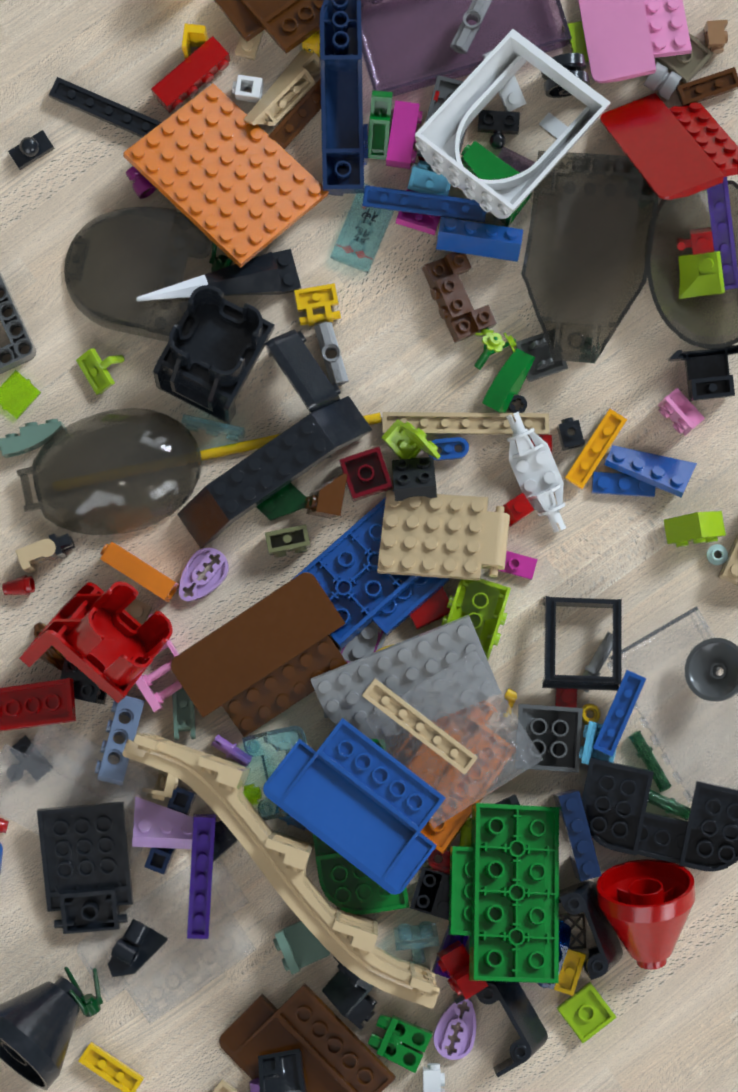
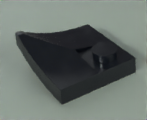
[258,1049,307,1092]

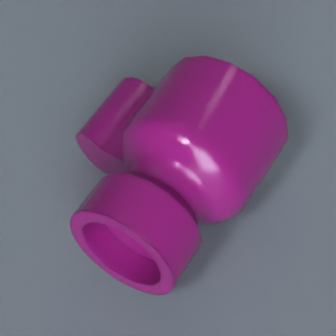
[126,166,157,199]

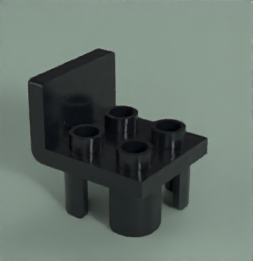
[153,285,275,424]

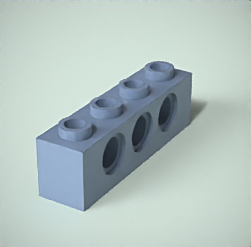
[94,696,145,786]

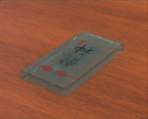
[330,183,394,274]

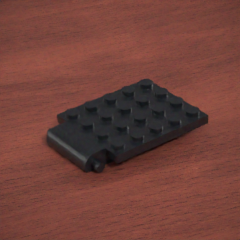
[37,801,134,934]

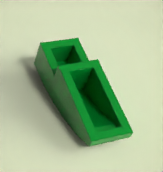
[367,90,393,160]
[482,348,535,413]

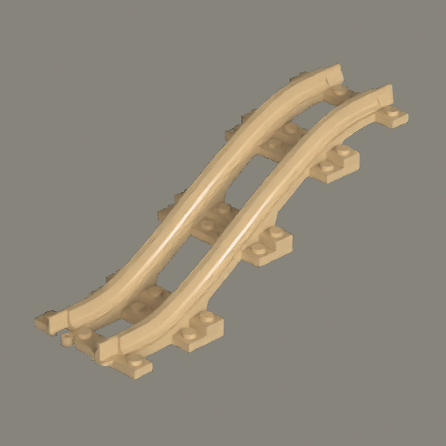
[122,732,441,1008]

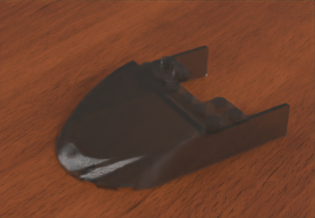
[64,207,213,342]

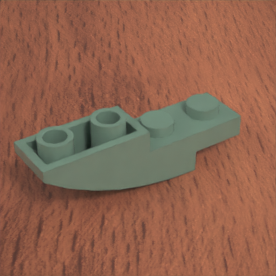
[0,419,65,458]

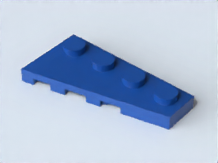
[604,445,697,498]

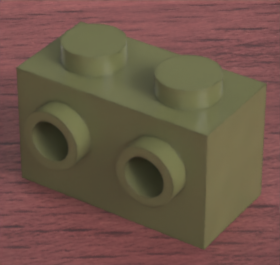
[265,524,311,558]

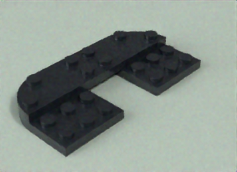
[582,757,738,871]

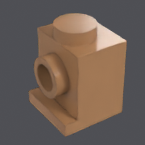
[703,20,728,54]

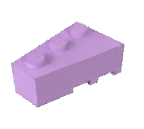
[132,796,193,849]

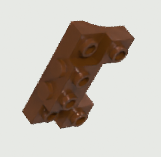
[422,252,497,343]

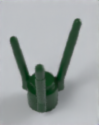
[209,243,233,272]
[64,967,103,1017]

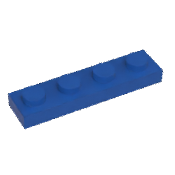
[593,670,647,757]

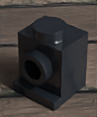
[557,417,585,451]
[346,994,378,1030]

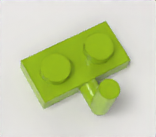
[76,348,124,395]

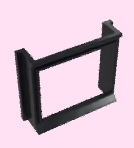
[542,596,622,691]

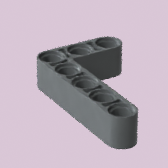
[0,273,36,374]

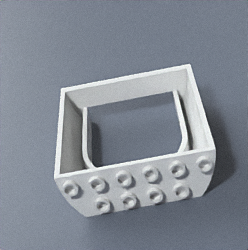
[415,29,611,219]

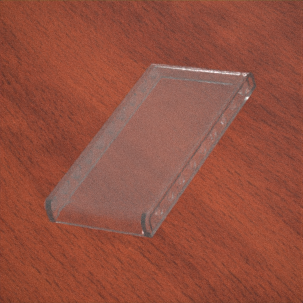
[607,606,738,803]

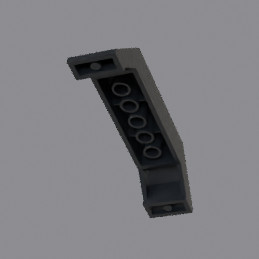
[177,396,372,548]

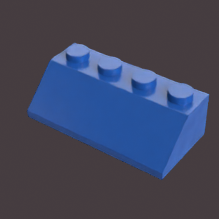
[436,217,523,262]

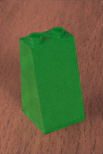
[461,141,533,227]

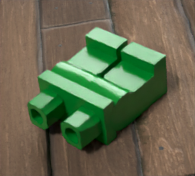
[368,1014,432,1073]

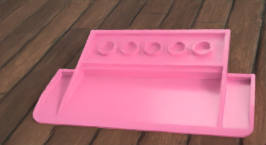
[578,0,692,83]

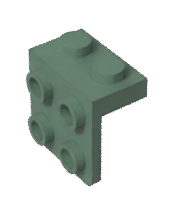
[273,921,330,975]

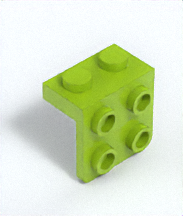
[381,419,441,459]

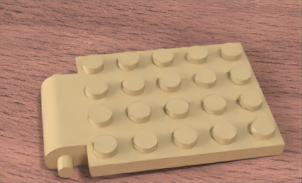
[377,491,510,581]

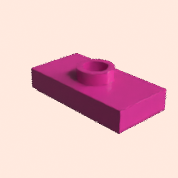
[498,551,538,580]

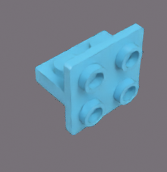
[407,160,451,196]

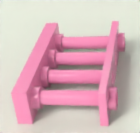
[136,614,183,713]

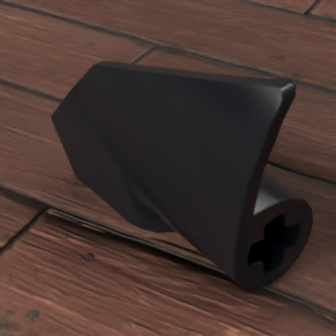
[108,919,168,977]

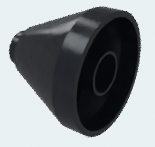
[0,977,83,1090]

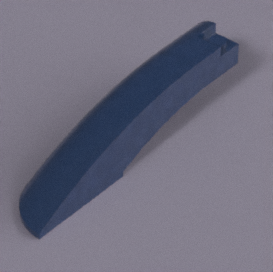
[320,0,364,196]

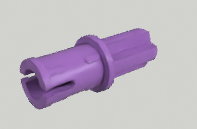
[211,734,252,767]

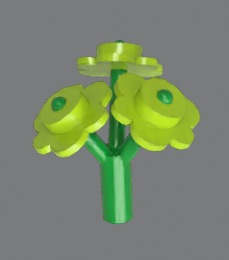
[474,328,517,370]

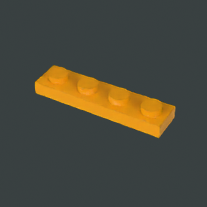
[564,409,627,490]

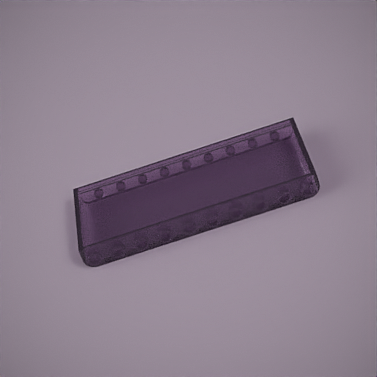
[361,0,572,97]

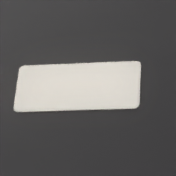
[539,113,568,139]

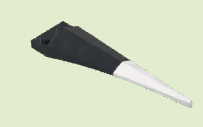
[136,249,301,301]

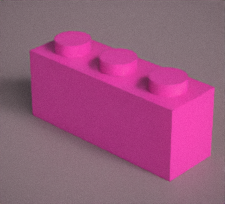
[386,100,423,169]

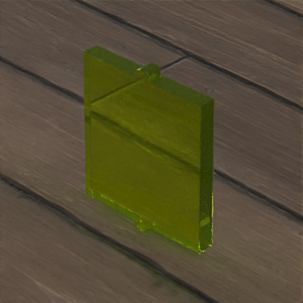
[0,370,41,419]

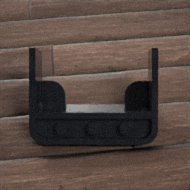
[265,329,341,413]
[453,981,548,1077]

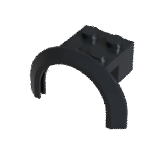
[668,345,738,402]

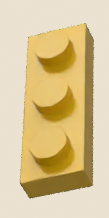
[78,1042,145,1092]

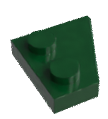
[256,483,306,521]

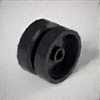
[541,53,590,98]

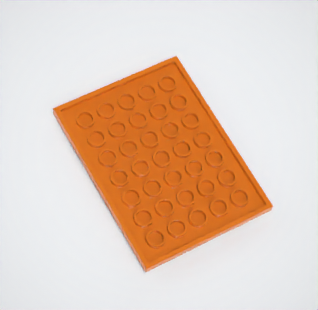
[123,83,329,268]

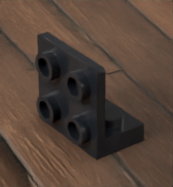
[60,658,107,705]
[322,956,374,1017]

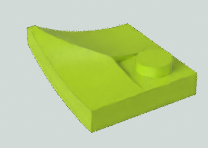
[678,251,725,299]

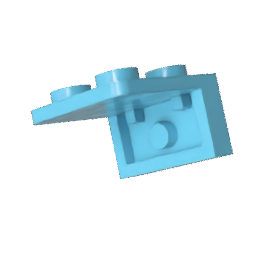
[579,721,617,765]

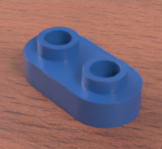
[428,437,469,461]

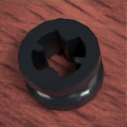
[508,395,527,413]

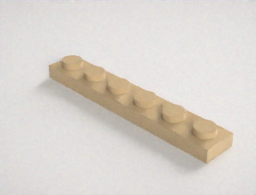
[362,678,478,775]

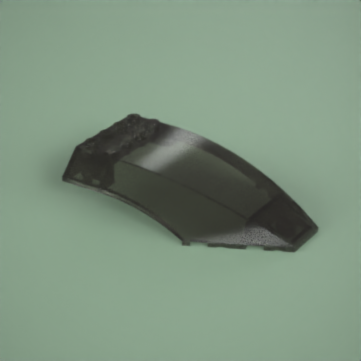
[521,151,659,364]

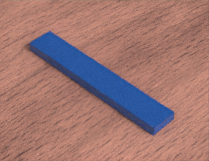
[362,185,486,222]

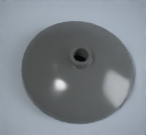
[685,638,738,702]

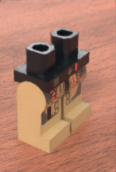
[15,533,76,574]

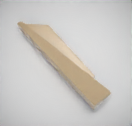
[244,49,321,126]

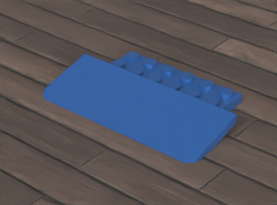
[263,718,446,895]

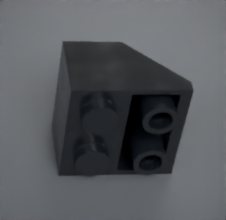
[410,866,450,920]

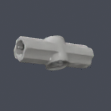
[450,0,493,54]
[314,322,349,386]

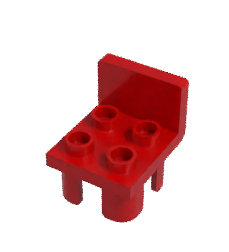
[19,582,173,703]

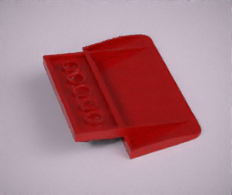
[600,93,738,200]

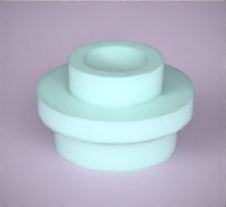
[706,544,728,565]

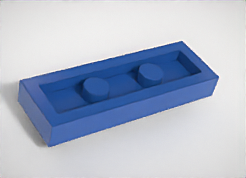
[591,472,655,497]

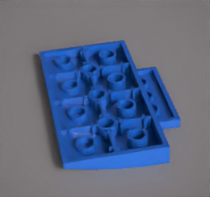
[293,490,450,649]

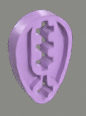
[179,548,229,602]
[433,998,476,1060]

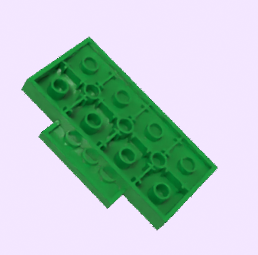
[449,803,559,983]

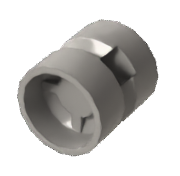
[644,62,682,100]

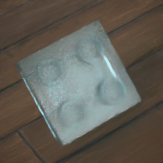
[394,921,439,964]

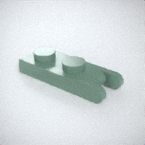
[172,683,196,740]

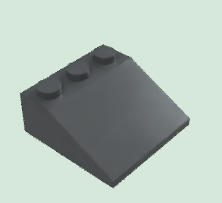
[515,704,583,773]

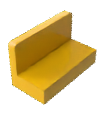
[182,23,208,59]

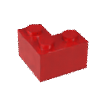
[436,940,488,1000]

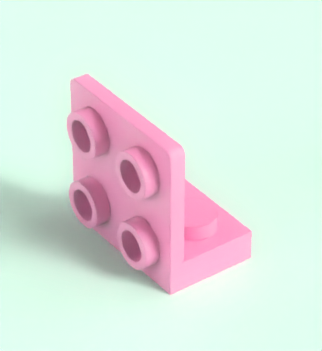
[658,388,705,436]

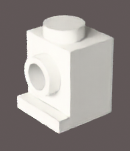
[232,75,264,104]
[423,1063,445,1092]

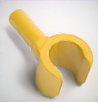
[504,689,517,720]

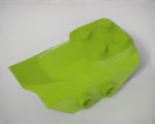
[441,578,511,660]

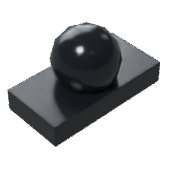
[8,130,55,170]

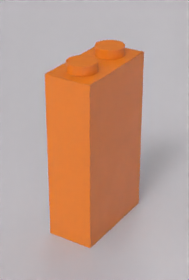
[100,541,180,603]

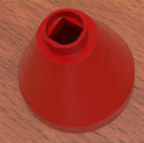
[597,859,695,970]

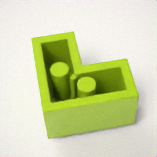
[663,511,726,547]

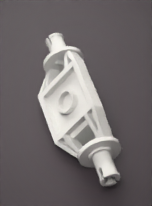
[506,411,566,533]

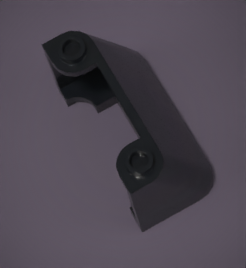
[559,880,623,980]

